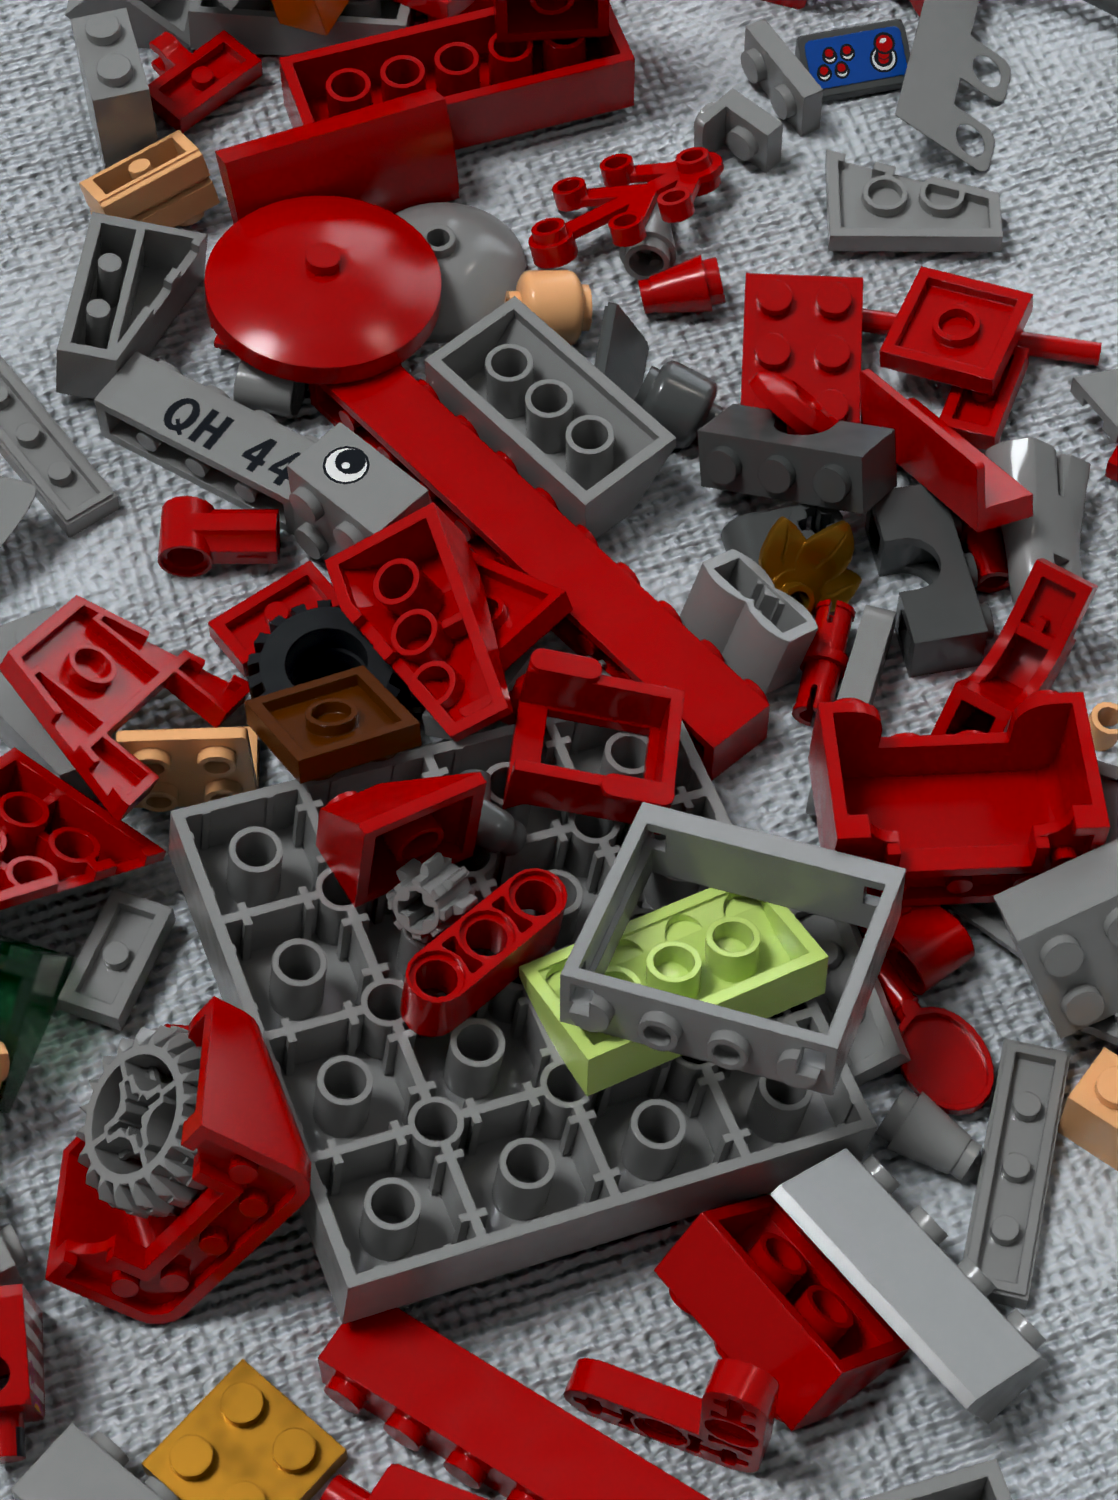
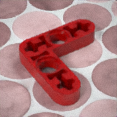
[563,1358,779,1473]

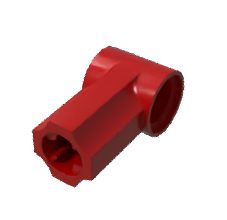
[158,496,281,577]

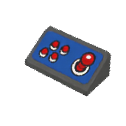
[795,19,910,102]

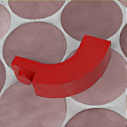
[931,558,1098,735]

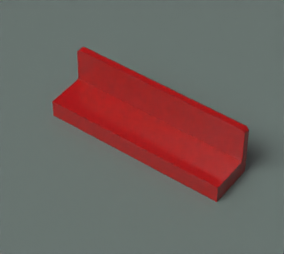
[859,369,1033,532]

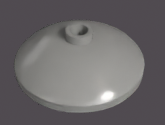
[394,202,526,343]

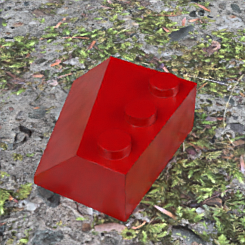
[0,747,166,910]

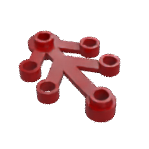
[528,147,724,269]

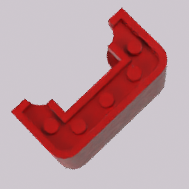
[808,690,1110,906]

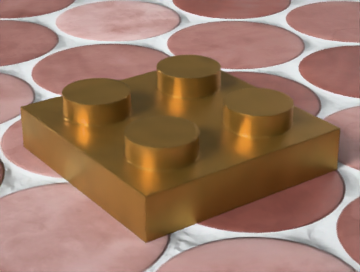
[141,1359,348,1500]

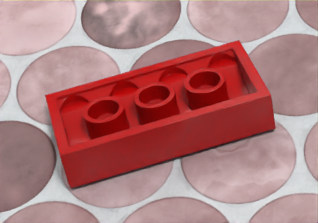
[215,88,459,224]

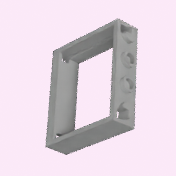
[560,802,906,1096]

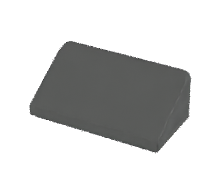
[594,302,648,400]

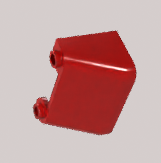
[45,996,311,1324]

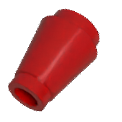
[638,255,726,315]

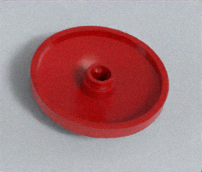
[204,195,441,384]

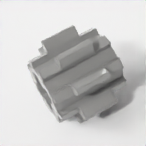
[386,852,478,944]

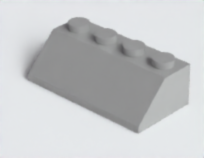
[424,296,676,540]
[770,1148,1050,1424]

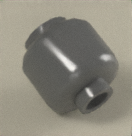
[634,361,724,449]

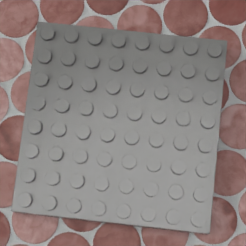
[169,686,877,1324]

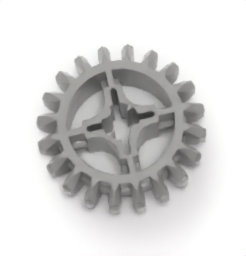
[76,1025,208,1219]

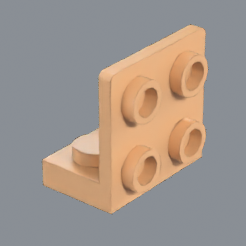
[116,726,260,812]

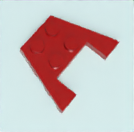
[0,595,250,822]

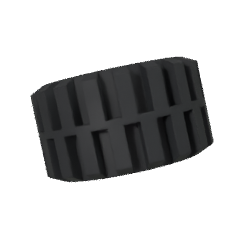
[247,600,410,751]

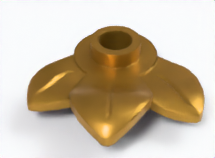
[758,516,862,616]

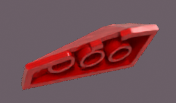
[324,502,513,742]

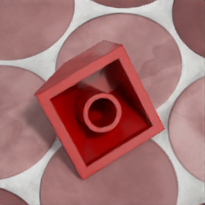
[316,772,487,907]

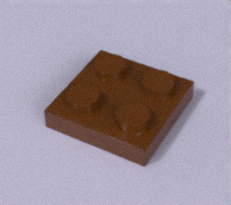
[244,665,422,784]

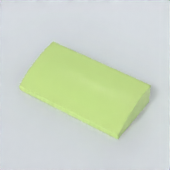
[519,888,829,1097]

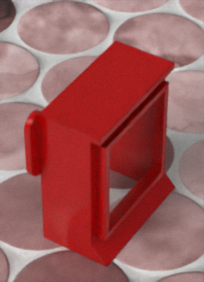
[502,648,685,835]

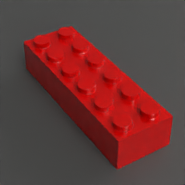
[279,3,635,150]

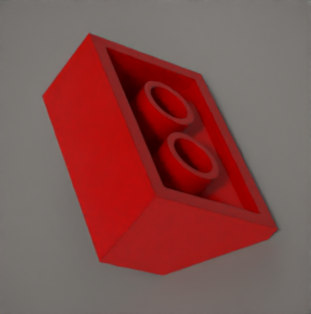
[654,1194,910,1431]

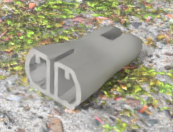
[985,437,1091,605]

